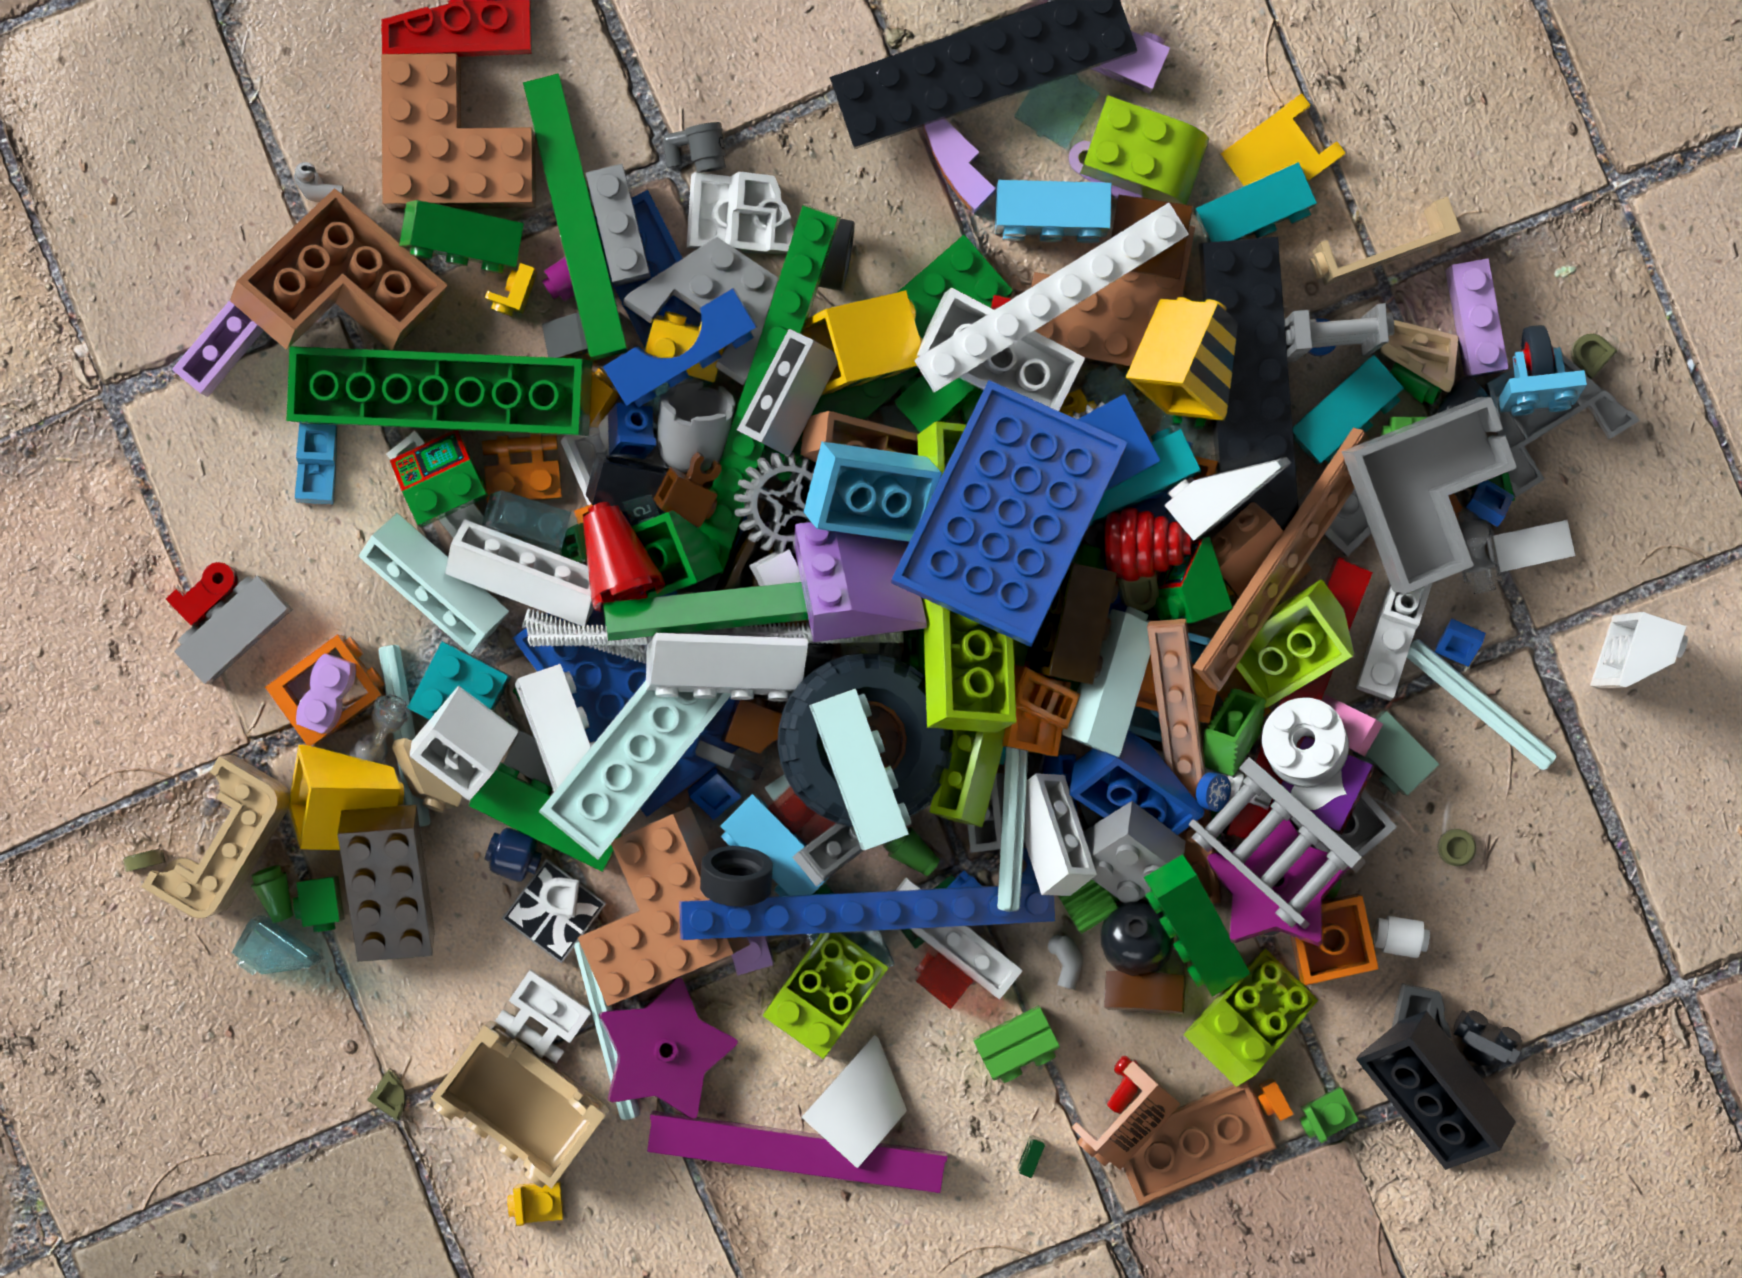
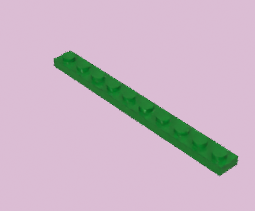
[699,205,841,574]

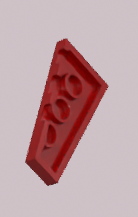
[381,0,532,57]

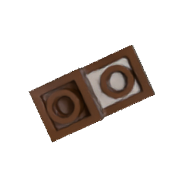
[1104,971,1186,1014]

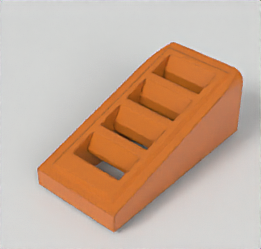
[1014,665,1080,729]

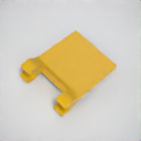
[1220,93,1345,186]

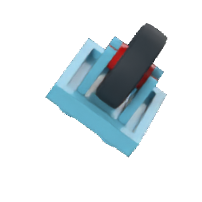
[1499,325,1587,416]

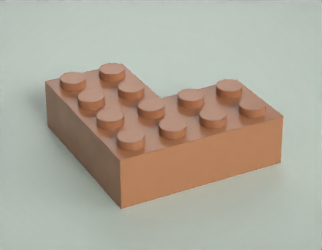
[381,54,536,209]
[230,188,448,351]
[1030,226,1195,370]
[577,807,750,1006]

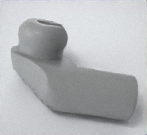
[294,162,344,202]
[1048,935,1083,990]

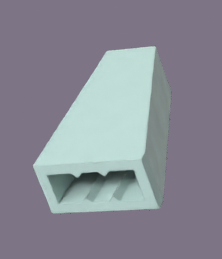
[1062,607,1150,757]

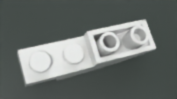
[1356,583,1432,701]

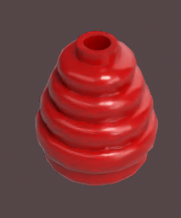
[1105,507,1192,582]

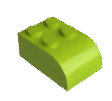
[1080,95,1209,205]

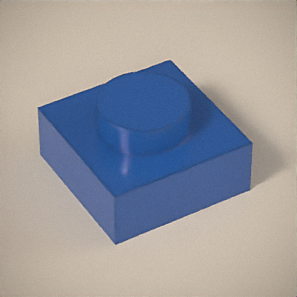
[1466,480,1514,527]
[1435,618,1486,667]
[688,767,741,820]

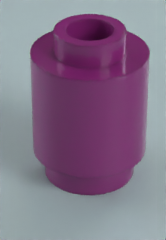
[542,257,575,302]

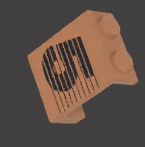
[1071,1061,1181,1170]

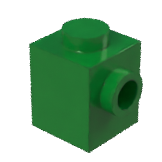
[293,876,345,932]

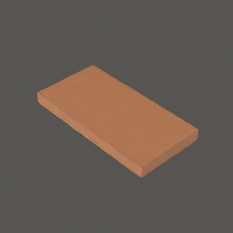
[1123,1080,1277,1206]

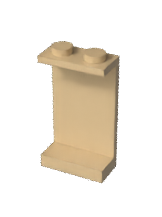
[1309,196,1461,286]

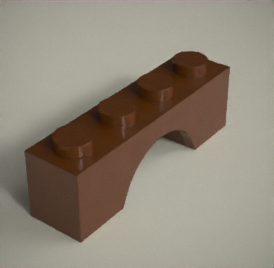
[721,696,784,754]

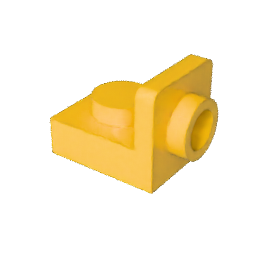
[485,263,538,317]
[507,1181,564,1226]

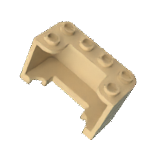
[141,755,290,919]
[430,1020,610,1189]

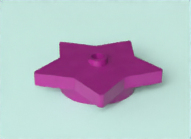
[1207,819,1350,946]
[599,977,738,1119]

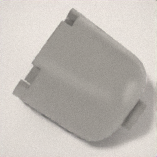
[657,379,735,474]

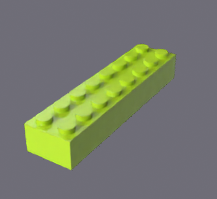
[917,421,1016,733]

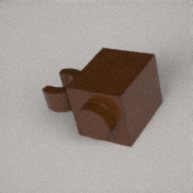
[653,452,721,528]

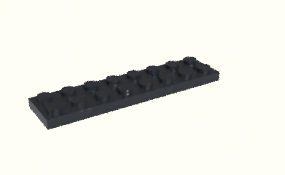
[830,0,1137,150]

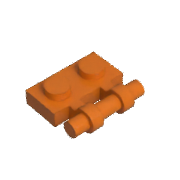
[482,433,562,504]

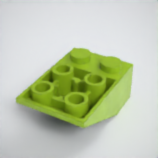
[762,932,889,1060]
[1183,948,1319,1087]

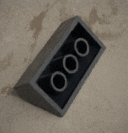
[1356,1010,1516,1170]

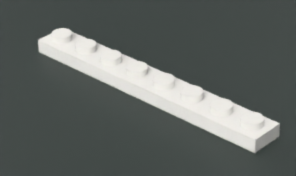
[914,203,1189,392]

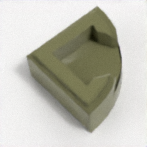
[367,1069,406,1121]

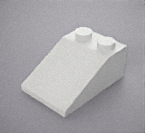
[1164,457,1291,540]

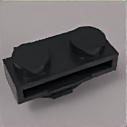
[1453,1010,1522,1066]

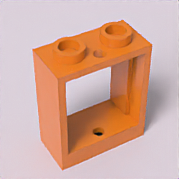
[265,634,386,747]

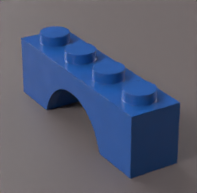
[603,288,758,407]

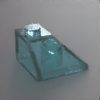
[231,914,323,975]

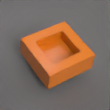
[1258,1078,1293,1121]

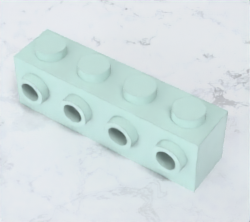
[358,513,509,654]
[809,688,911,850]

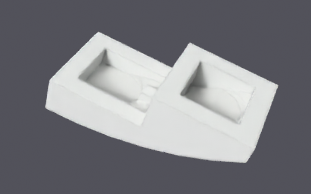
[1489,520,1575,573]

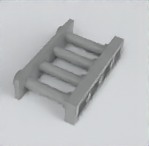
[1284,303,1394,362]
[1188,757,1366,929]

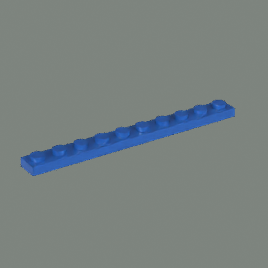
[679,884,1055,940]

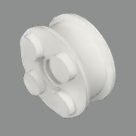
[1262,698,1349,787]

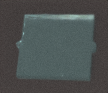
[1014,74,1100,149]

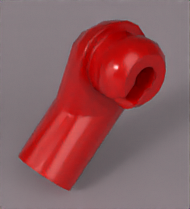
[1107,1056,1140,1114]

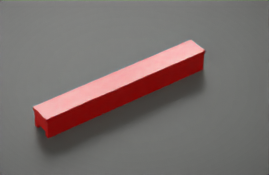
[1223,557,1373,839]

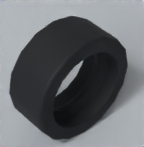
[818,219,855,291]
[700,846,773,907]

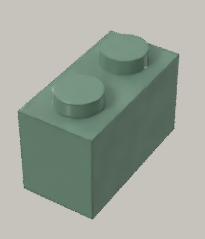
[1353,711,1439,796]

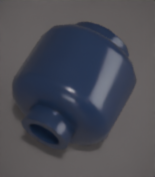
[484,827,542,882]

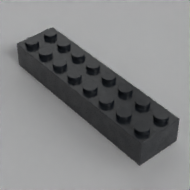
[1199,237,1298,532]

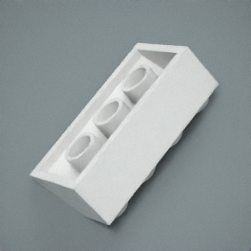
[917,288,1085,411]
[1590,612,1688,688]
[646,633,808,701]

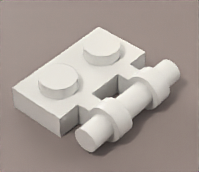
[495,969,592,1063]

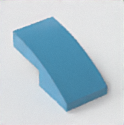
[295,423,337,505]

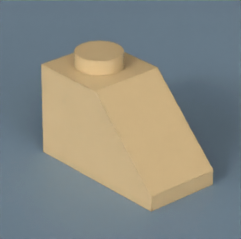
[392,738,462,812]

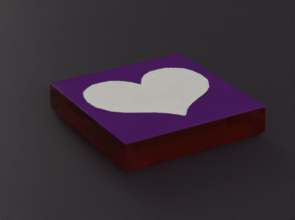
[1272,736,1374,835]

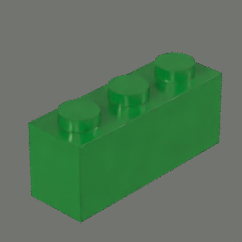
[399,200,524,274]

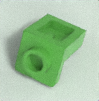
[1299,1086,1358,1144]

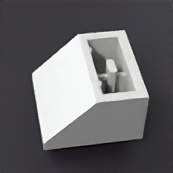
[410,686,518,801]

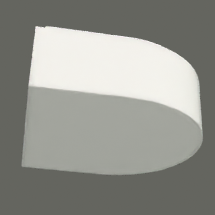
[539,877,580,918]

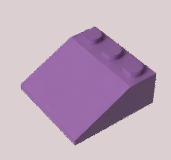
[795,522,927,642]

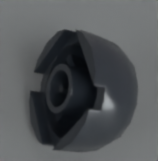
[1100,899,1174,976]

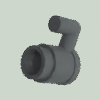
[663,122,726,173]

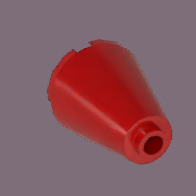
[583,502,666,611]

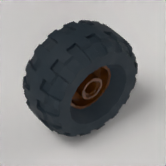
[777,653,954,827]

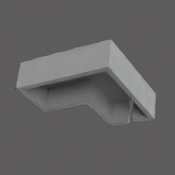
[1342,397,1517,594]

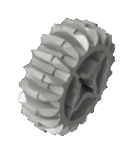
[734,453,816,554]

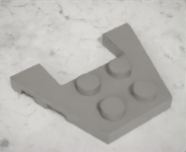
[623,237,778,386]
[1485,345,1640,498]

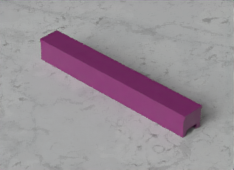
[647,1111,948,1193]

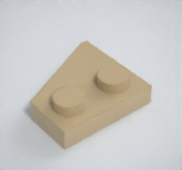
[1380,320,1459,392]

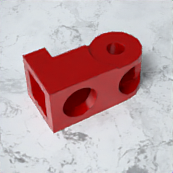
[166,562,238,627]

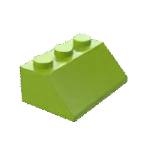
[1236,579,1354,708]

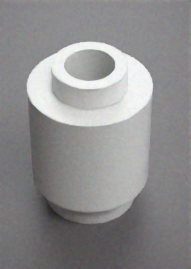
[1373,916,1430,958]

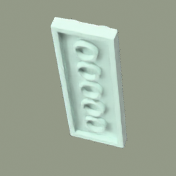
[539,681,731,860]

